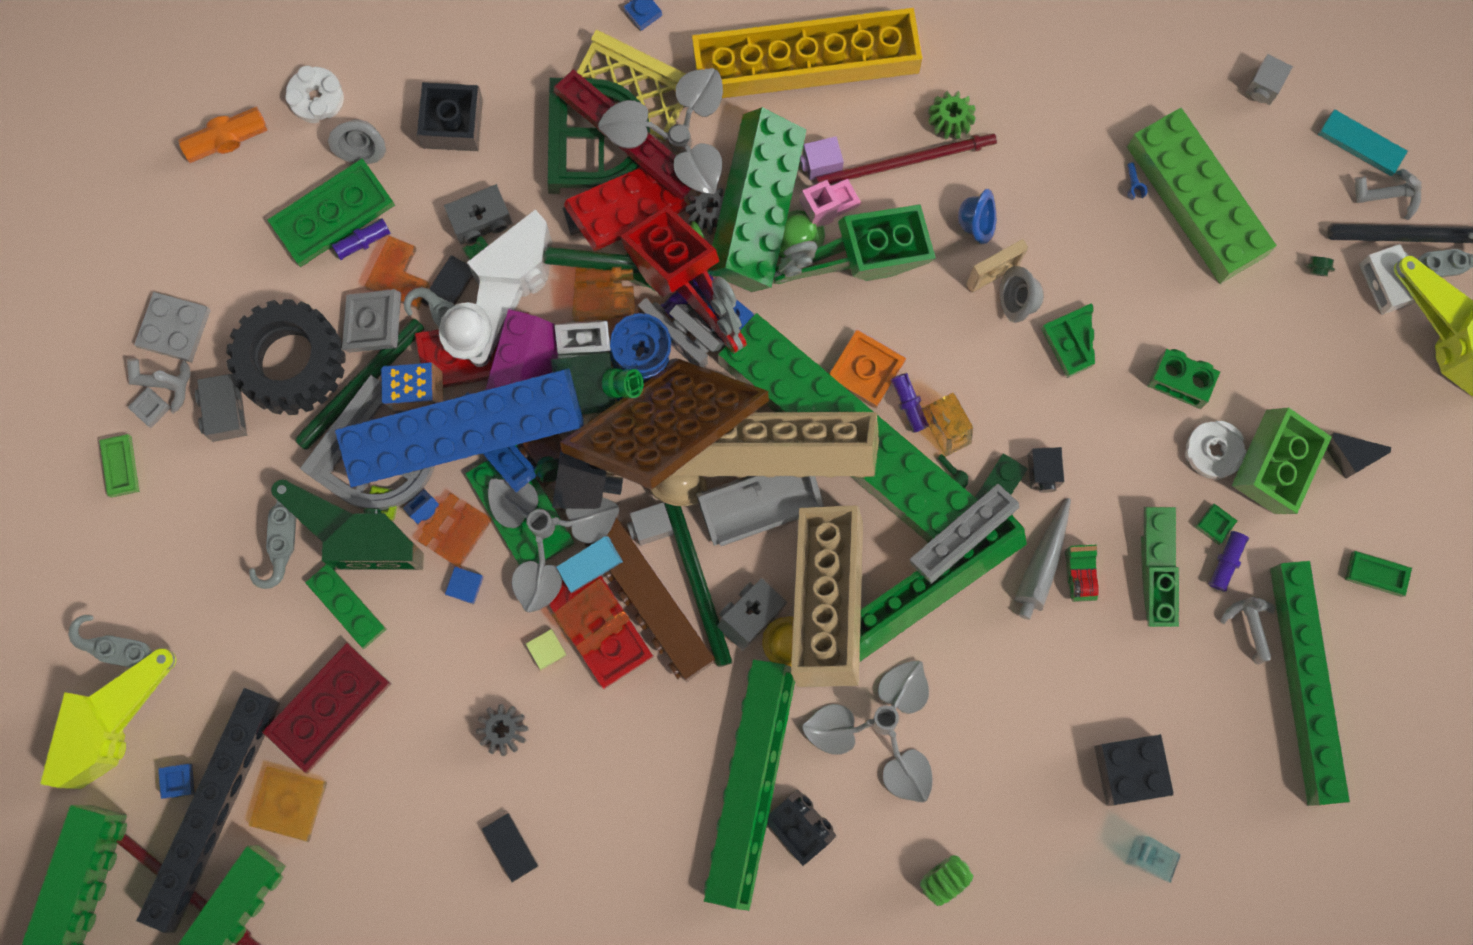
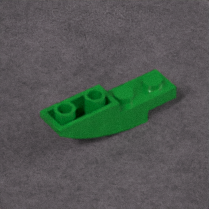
[1141,507,1179,627]

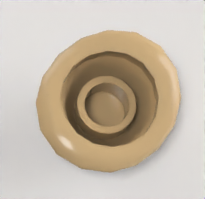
[649,476,707,506]

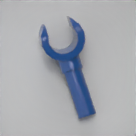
[1127,162,1148,200]

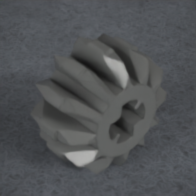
[686,187,724,235]
[476,704,529,756]

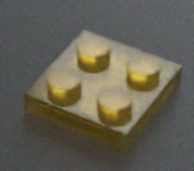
[248,766,327,841]

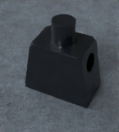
[552,450,623,509]

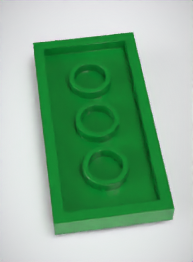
[268,158,395,268]
[465,445,575,566]

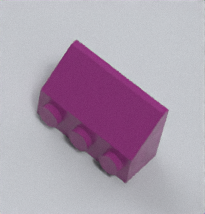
[486,309,561,390]

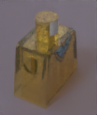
[922,392,974,457]

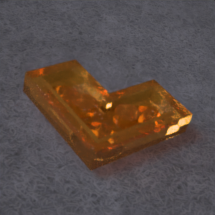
[365,236,430,310]

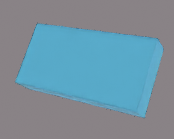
[557,536,623,593]

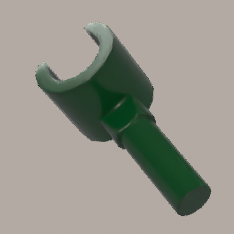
[937,454,968,488]

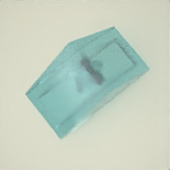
[1126,836,1181,883]

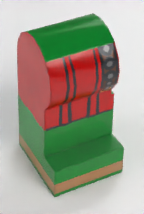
[1065,544,1099,602]

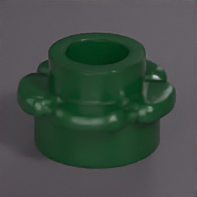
[1306,256,1335,277]
[534,456,559,483]

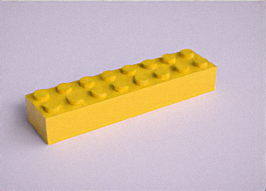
[692,8,923,98]

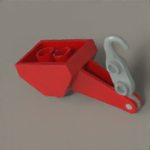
[620,206,747,354]

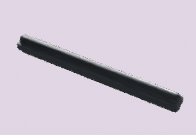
[1328,223,1473,243]

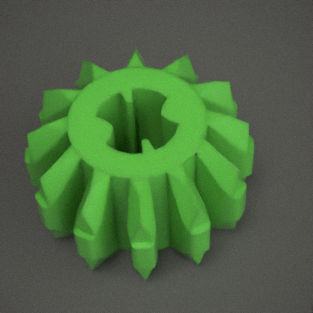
[928,91,976,140]
[920,855,974,906]

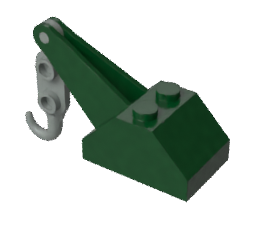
[249,479,424,589]

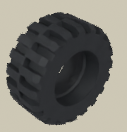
[226,299,346,415]

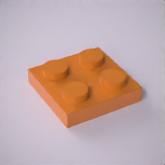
[829,330,906,409]

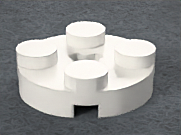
[285,66,344,123]
[1185,421,1246,480]

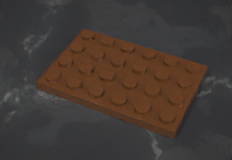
[560,359,769,490]

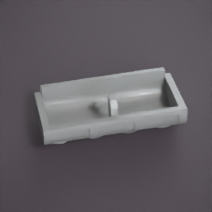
[696,476,824,546]

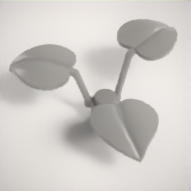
[598,68,723,195]
[488,479,619,613]
[802,661,933,803]

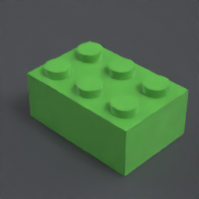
[1232,407,1332,514]

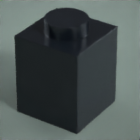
[1027,447,1065,493]

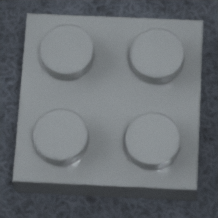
[342,289,401,353]
[134,292,211,363]
[669,304,726,352]

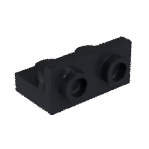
[767,790,836,866]

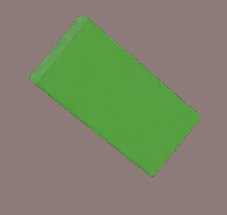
[99,434,140,498]

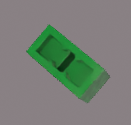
[1147,349,1220,409]

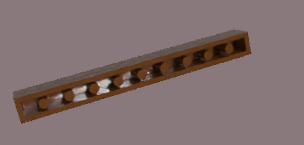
[519,434,715,682]

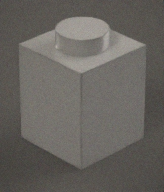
[1245,54,1293,105]
[627,502,674,546]

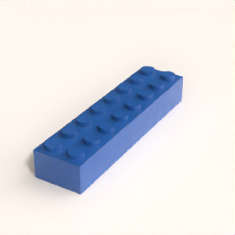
[335,369,584,487]

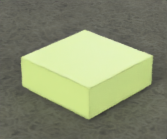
[526,629,567,670]

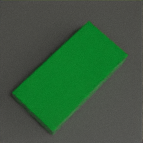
[1345,551,1412,597]

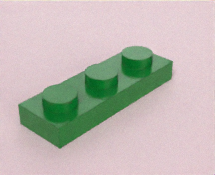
[305,564,387,649]

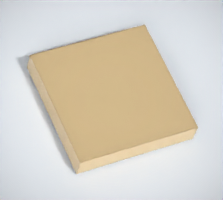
[966,239,1028,292]

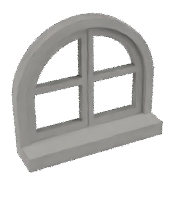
[300,375,435,510]

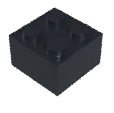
[417,82,483,151]
[1094,734,1174,806]

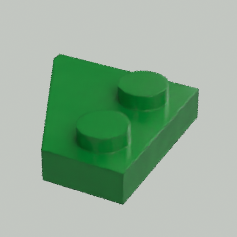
[1041,303,1095,378]

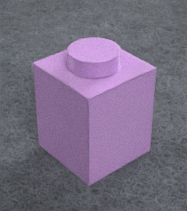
[800,136,844,180]

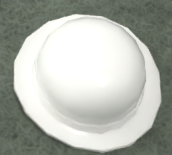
[439,302,492,360]

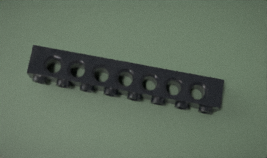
[136,688,280,933]

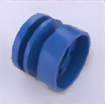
[610,313,671,383]

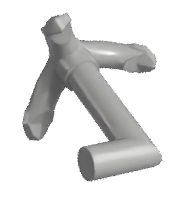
[1354,168,1422,220]
[127,358,191,414]
[1220,597,1275,665]

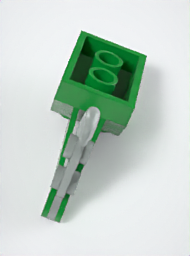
[773,204,936,284]

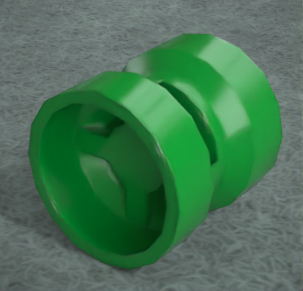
[602,368,644,399]

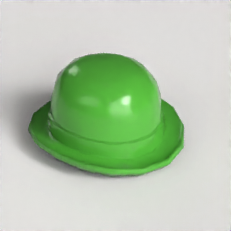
[779,210,825,258]

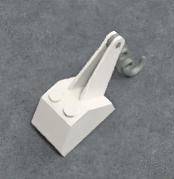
[404,209,552,367]

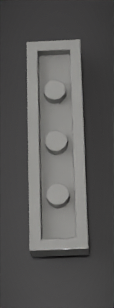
[910,484,1019,583]

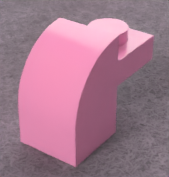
[799,179,861,227]

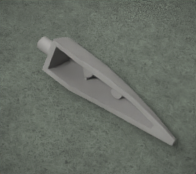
[1014,498,1071,620]

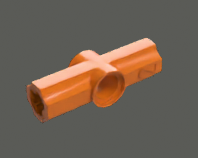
[178,106,268,163]

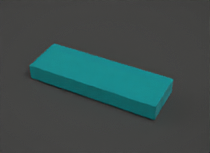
[1318,109,1408,177]

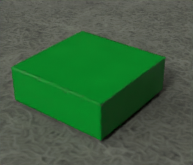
[1195,503,1238,545]

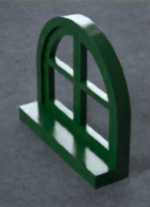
[547,78,650,194]

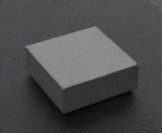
[127,387,171,428]

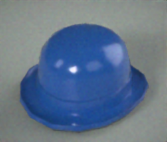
[958,189,997,244]

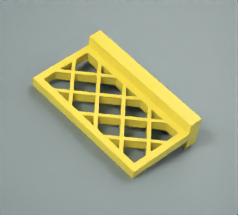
[577,29,686,142]

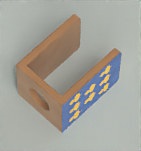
[381,363,443,412]

